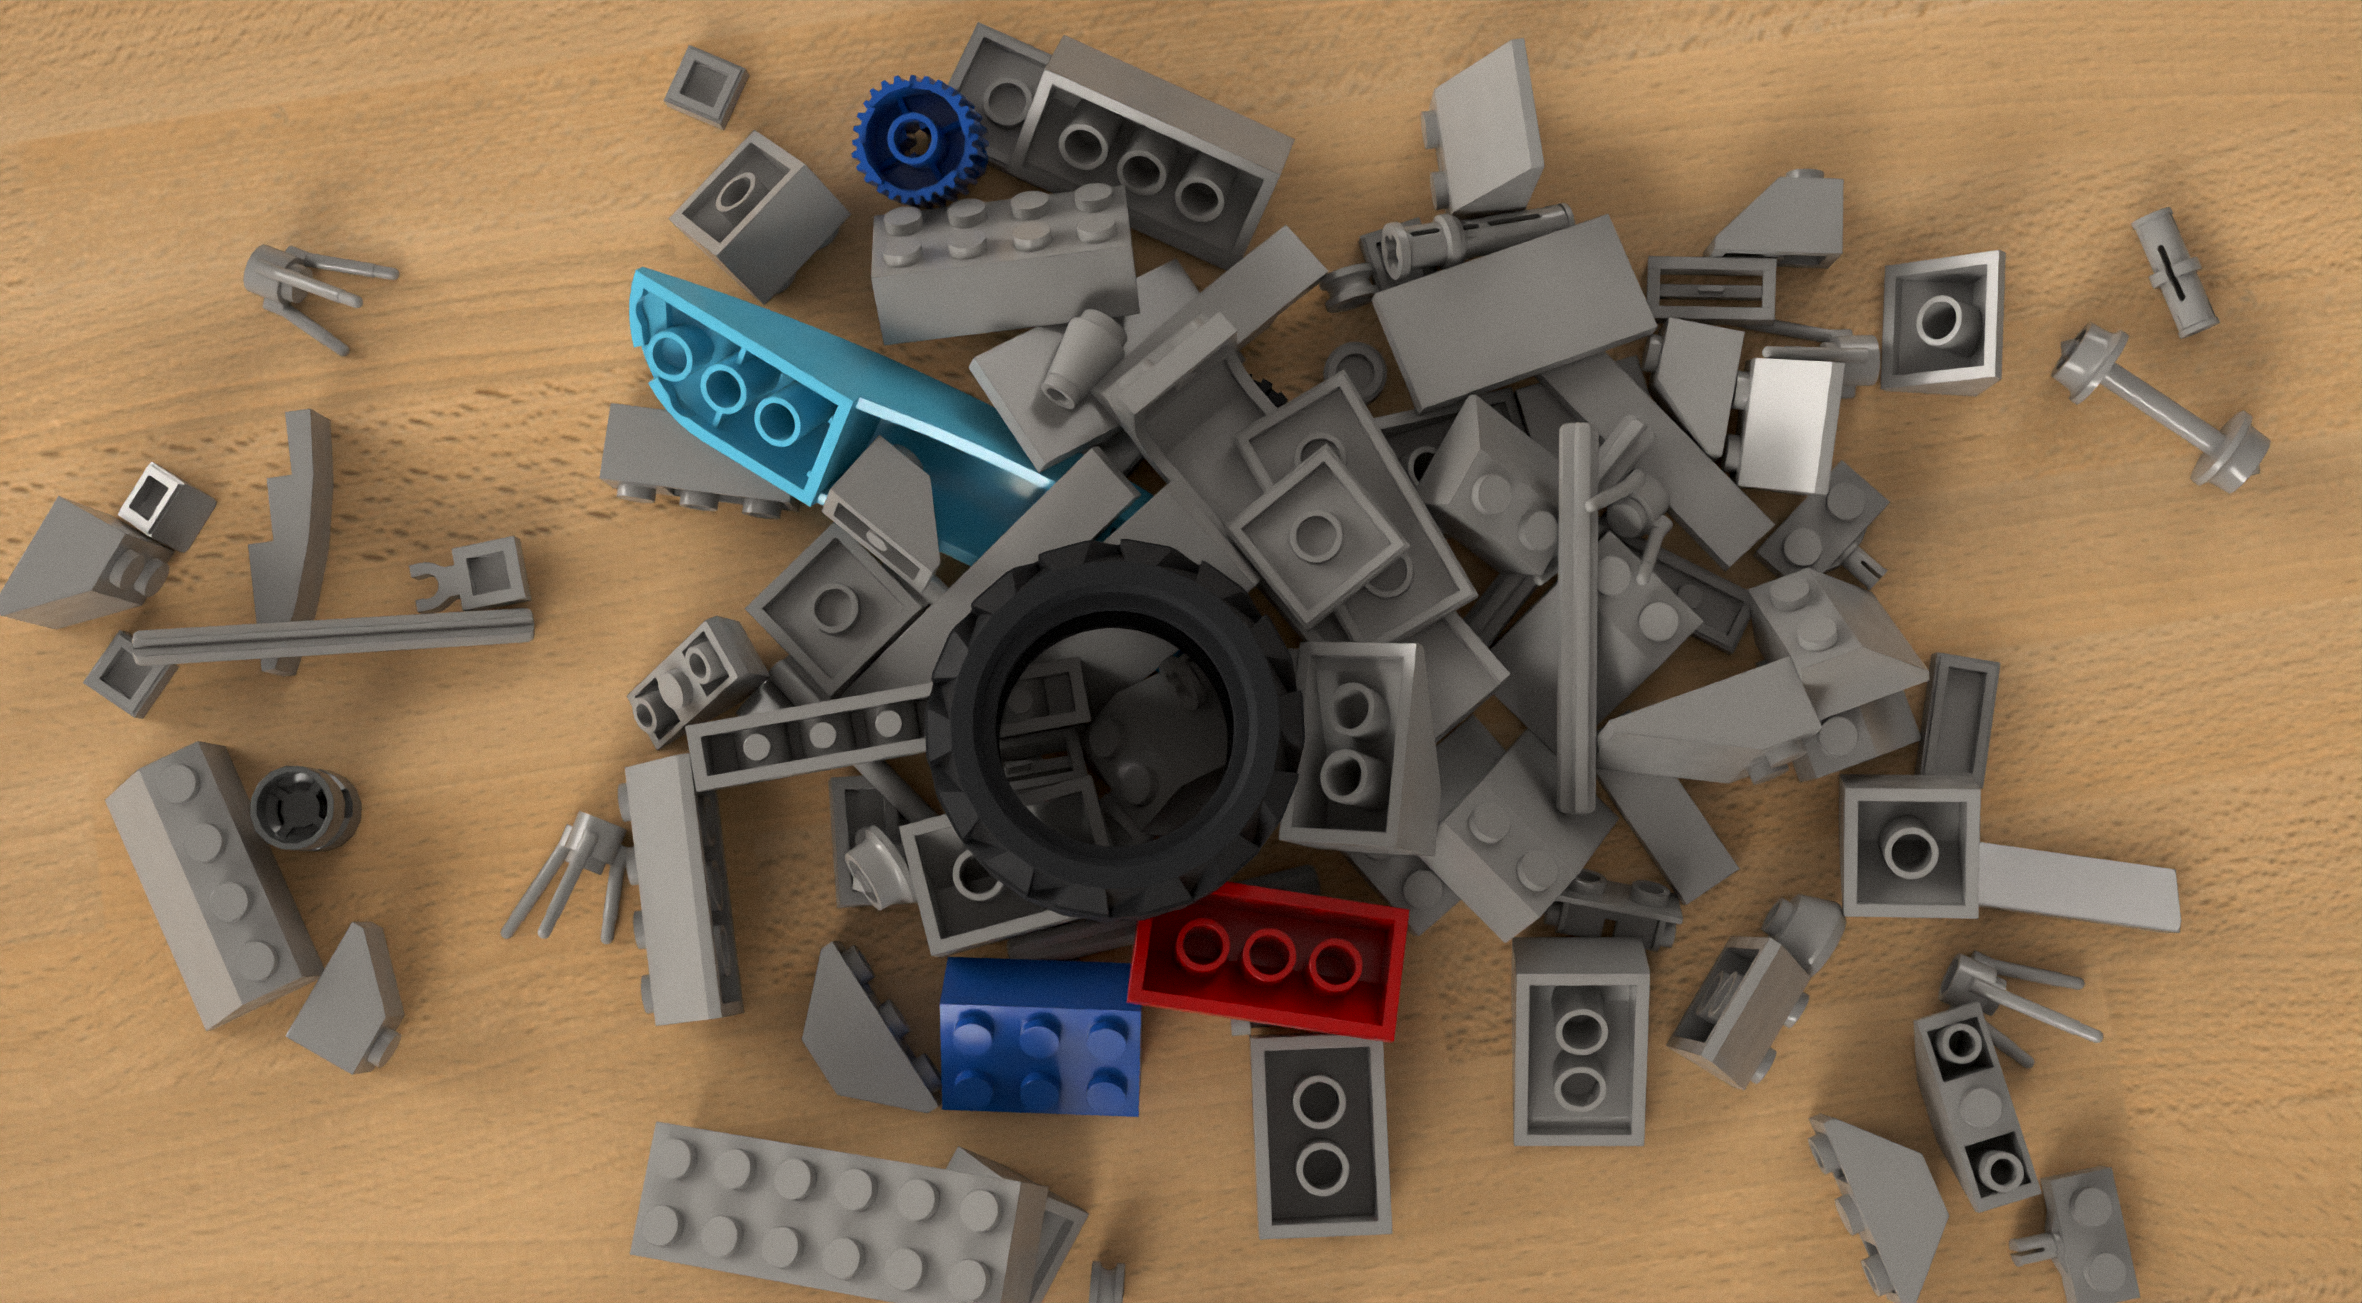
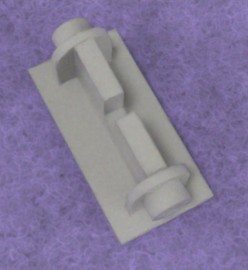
[1544,869,1683,952]

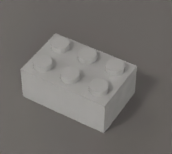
[1249,1032,1393,1240]

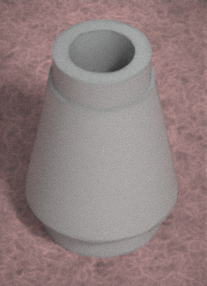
[1041,309,1128,409]

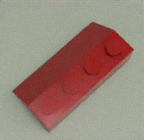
[1126,882,1410,1043]

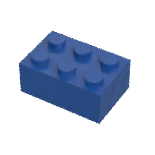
[940,957,1143,1117]

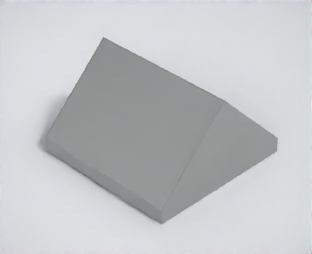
[1880,250,2006,397]

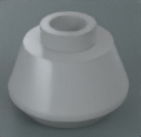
[1761,894,1846,977]

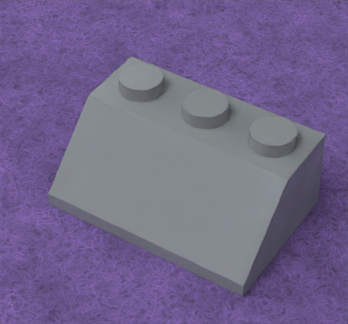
[899,775,1113,958]

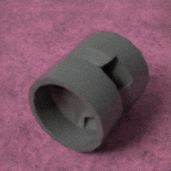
[250,766,362,852]

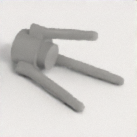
[243,244,400,357]
[1731,320,1880,399]
[1533,469,1673,585]
[500,811,627,944]
[1938,951,2104,1068]

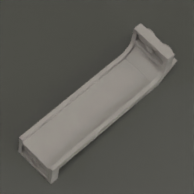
[1102,311,1510,744]

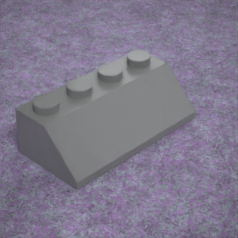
[1006,35,1295,271]
[105,741,324,1031]
[618,753,744,1026]

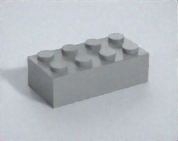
[871,183,1140,345]

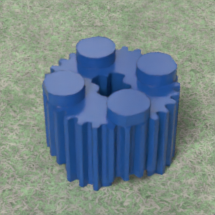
[851,75,989,209]

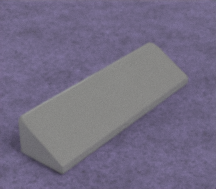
[1979,842,2181,933]

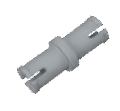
[2131,207,2220,339]

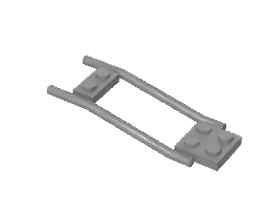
[745,522,1163,961]

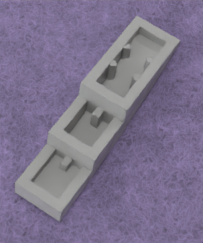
[1089,225,1328,436]
[248,409,334,677]

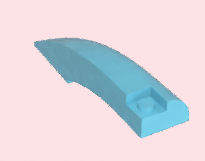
[629,267,1184,673]

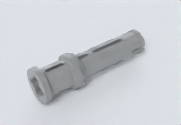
[1381,202,1575,280]

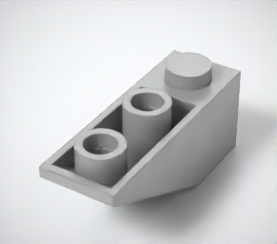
[599,403,800,519]

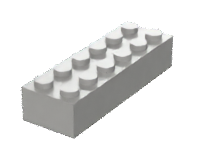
[630,1122,1049,1303]

